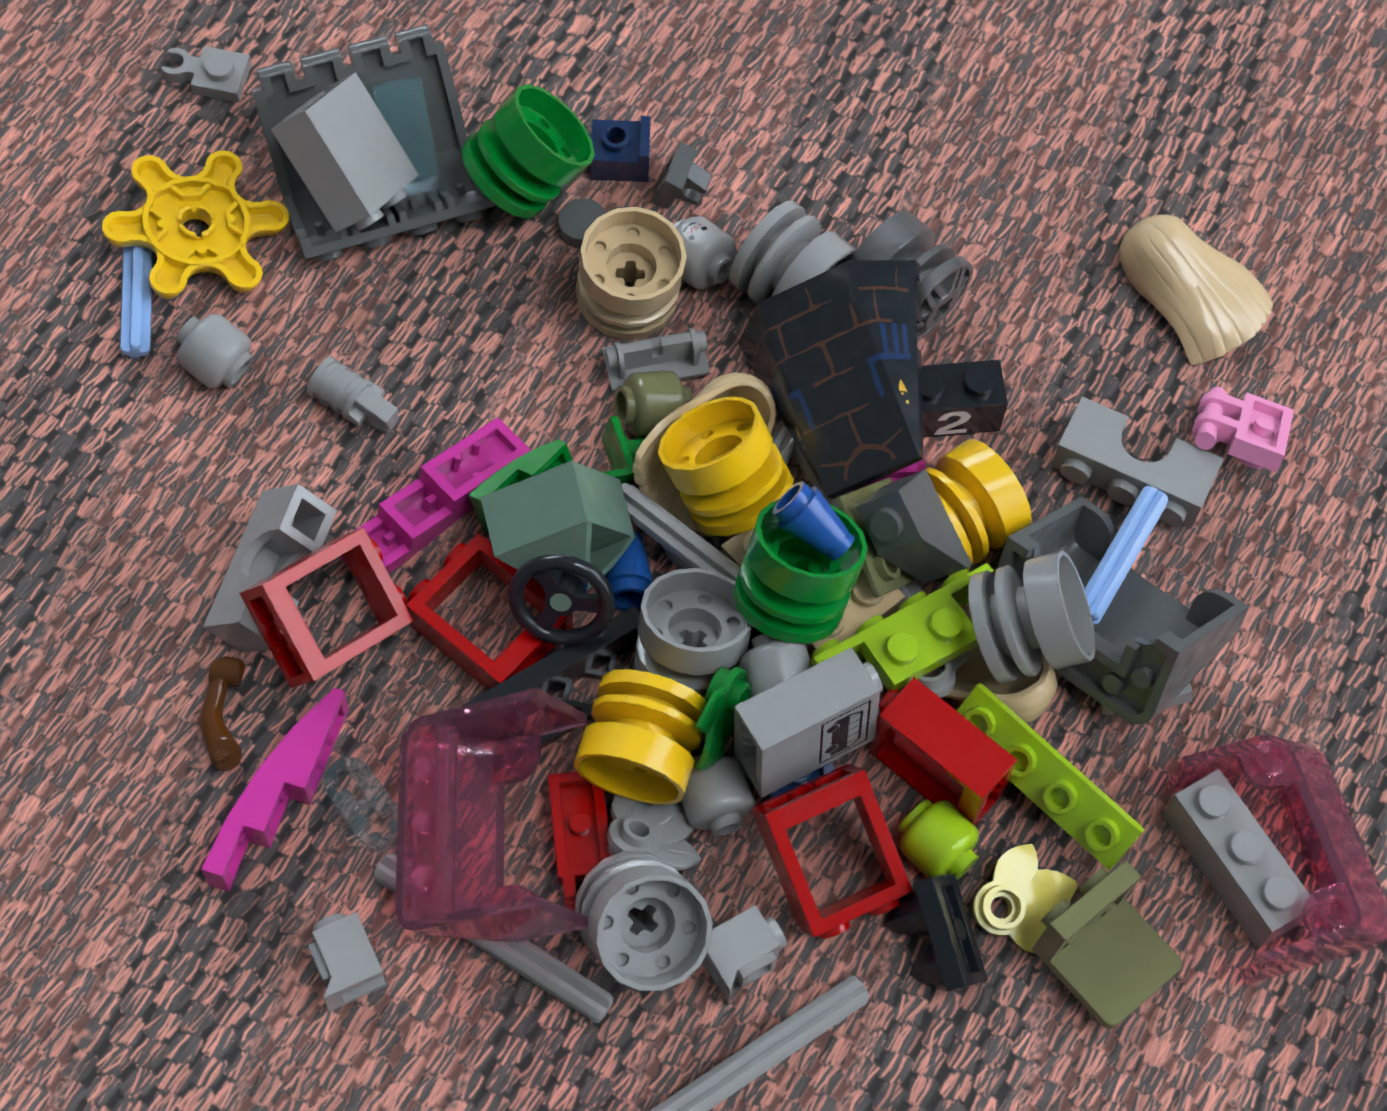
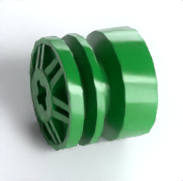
[461,84,595,219]
[733,500,868,644]

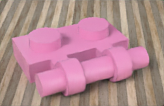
[1192,387,1294,472]

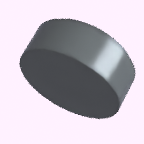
[558,198,606,249]

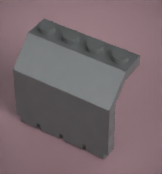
[252,24,496,262]

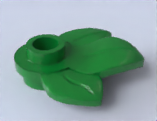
[695,666,752,771]

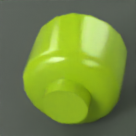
[898,799,979,880]

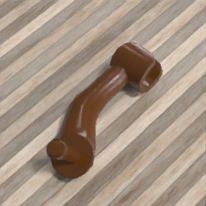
[199,656,245,771]

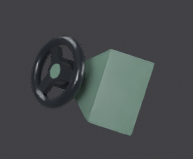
[480,461,635,646]

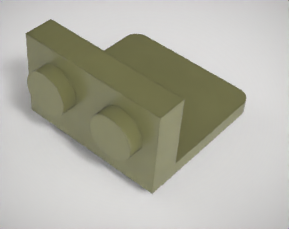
[1032,861,1182,1029]

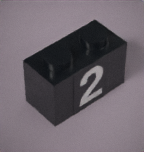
[918,360,1008,438]

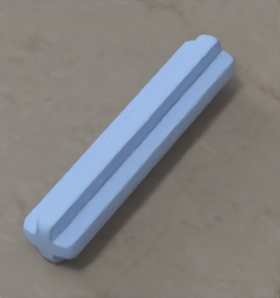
[120,246,153,359]
[1084,486,1168,624]

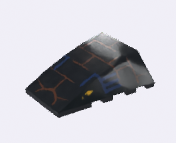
[738,260,924,499]

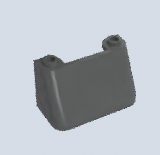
[997,496,1249,725]

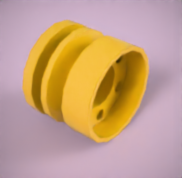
[658,397,794,536]
[921,439,1032,576]
[573,669,707,805]

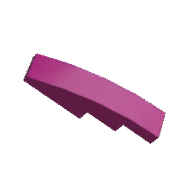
[339,417,532,574]
[201,688,349,892]

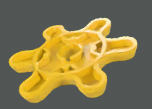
[102,150,289,299]

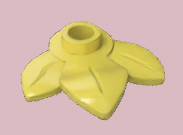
[973,844,1078,953]

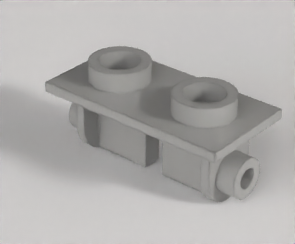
[602,328,710,393]

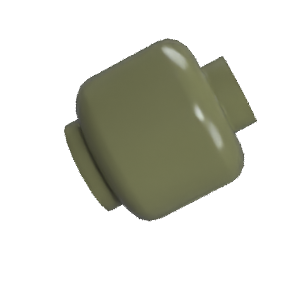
[614,370,693,438]

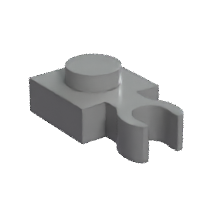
[161,46,252,103]

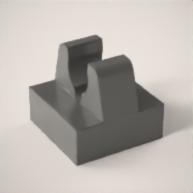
[650,142,712,209]

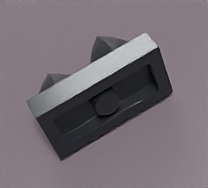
[884,873,988,992]

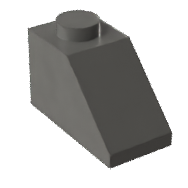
[855,469,972,584]

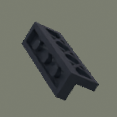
[451,606,640,781]

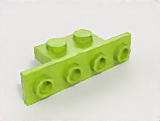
[810,563,993,691]
[957,683,1145,871]

